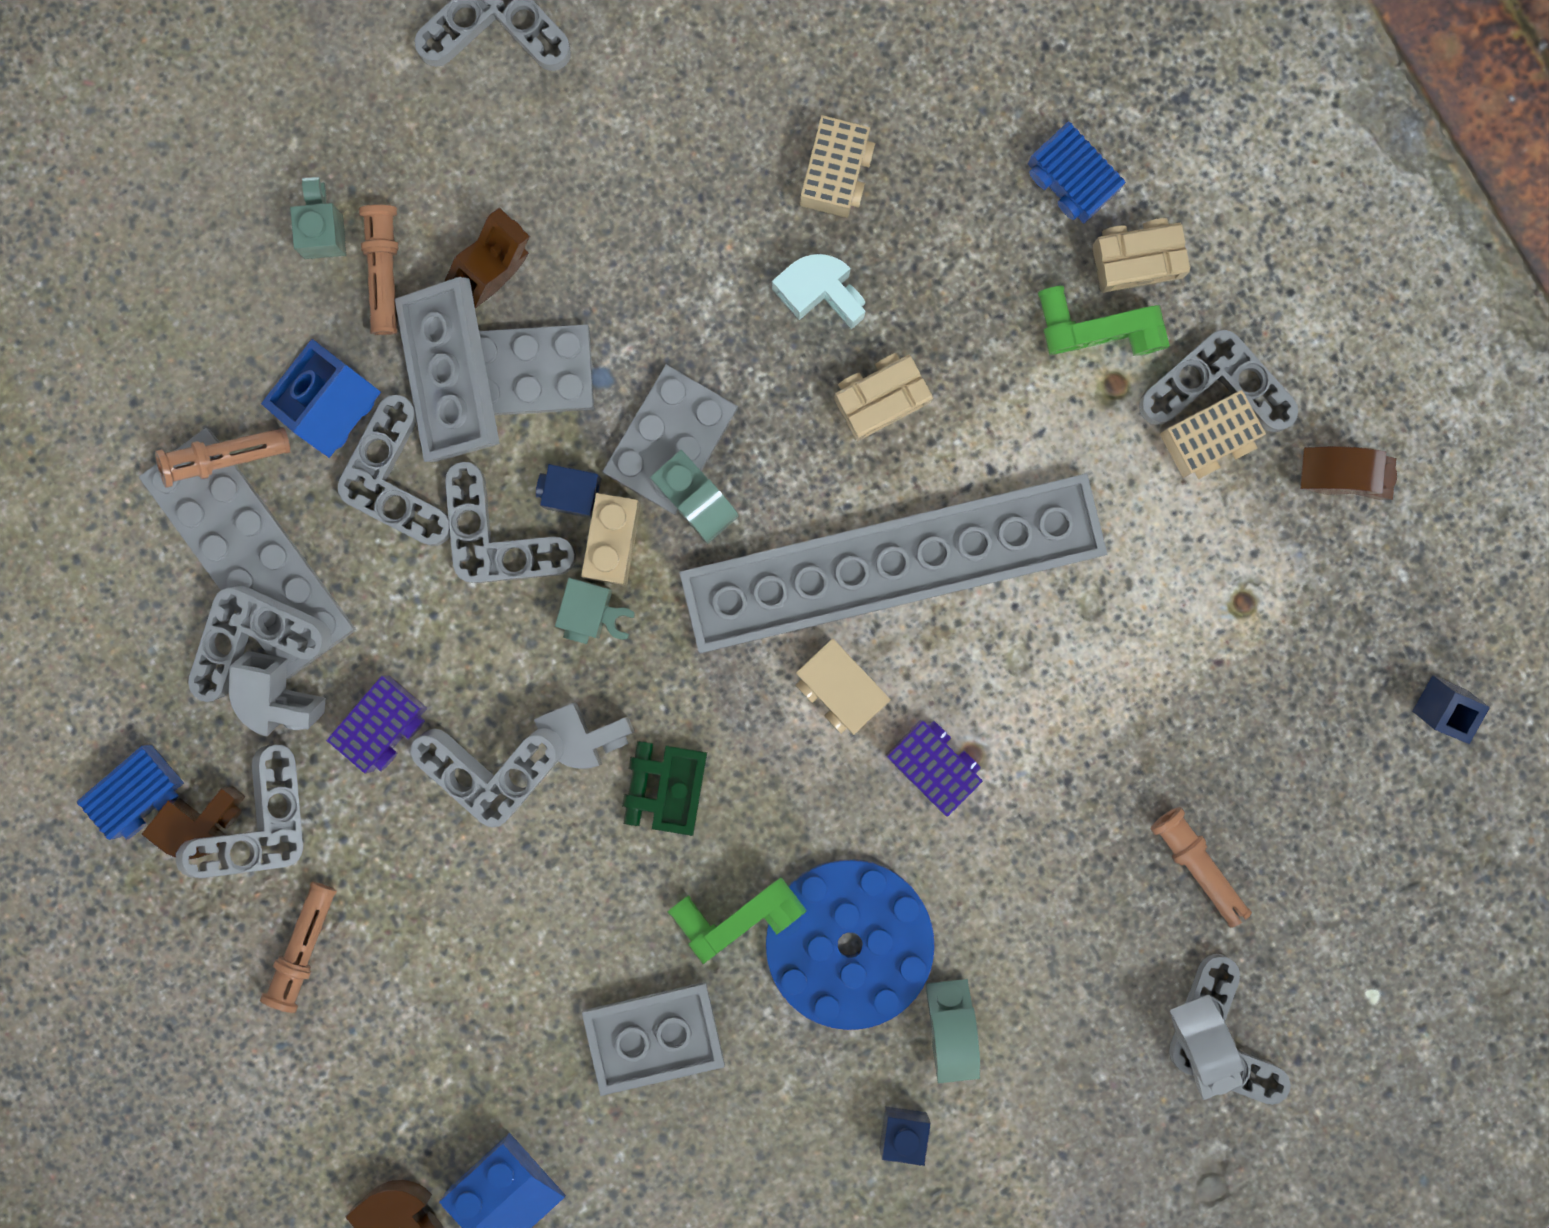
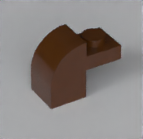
[445,207,530,308]
[1300,446,1397,500]
[142,786,245,859]
[345,1180,443,1228]

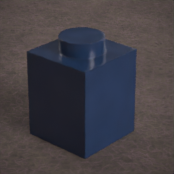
[536,464,602,519]
[1412,675,1490,744]
[879,1106,931,1166]

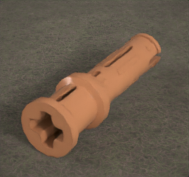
[359,205,399,335]
[155,427,290,488]
[1151,807,1252,928]
[260,882,337,1013]

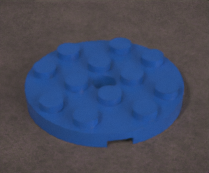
[766,859,934,1030]

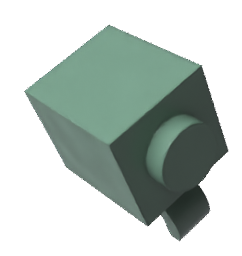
[290,177,347,259]
[555,578,635,644]

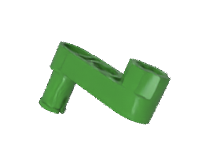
[1038,286,1170,356]
[668,877,807,964]

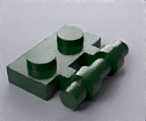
[622,741,708,836]

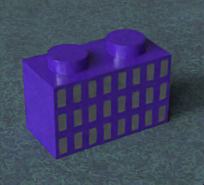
[326,676,427,773]
[885,720,983,817]

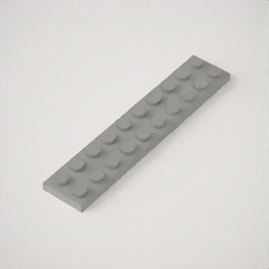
[679,473,1108,654]

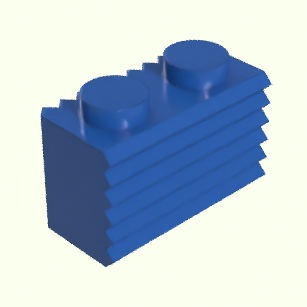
[1027,121,1126,224]
[77,745,184,840]

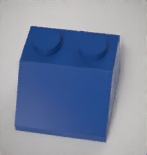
[261,339,381,458]
[439,1133,566,1228]

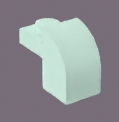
[772,254,866,329]

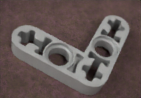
[414,0,571,71]
[1139,330,1298,432]
[338,395,450,546]
[445,462,576,583]
[188,585,332,702]
[411,728,564,827]
[175,745,303,878]
[1169,954,1291,1105]

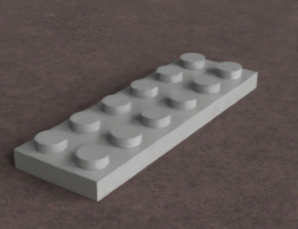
[139,428,357,679]

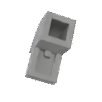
[229,651,326,736]
[534,702,635,769]
[1170,994,1244,1100]

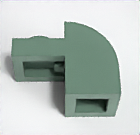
[650,449,739,544]
[926,979,980,1084]

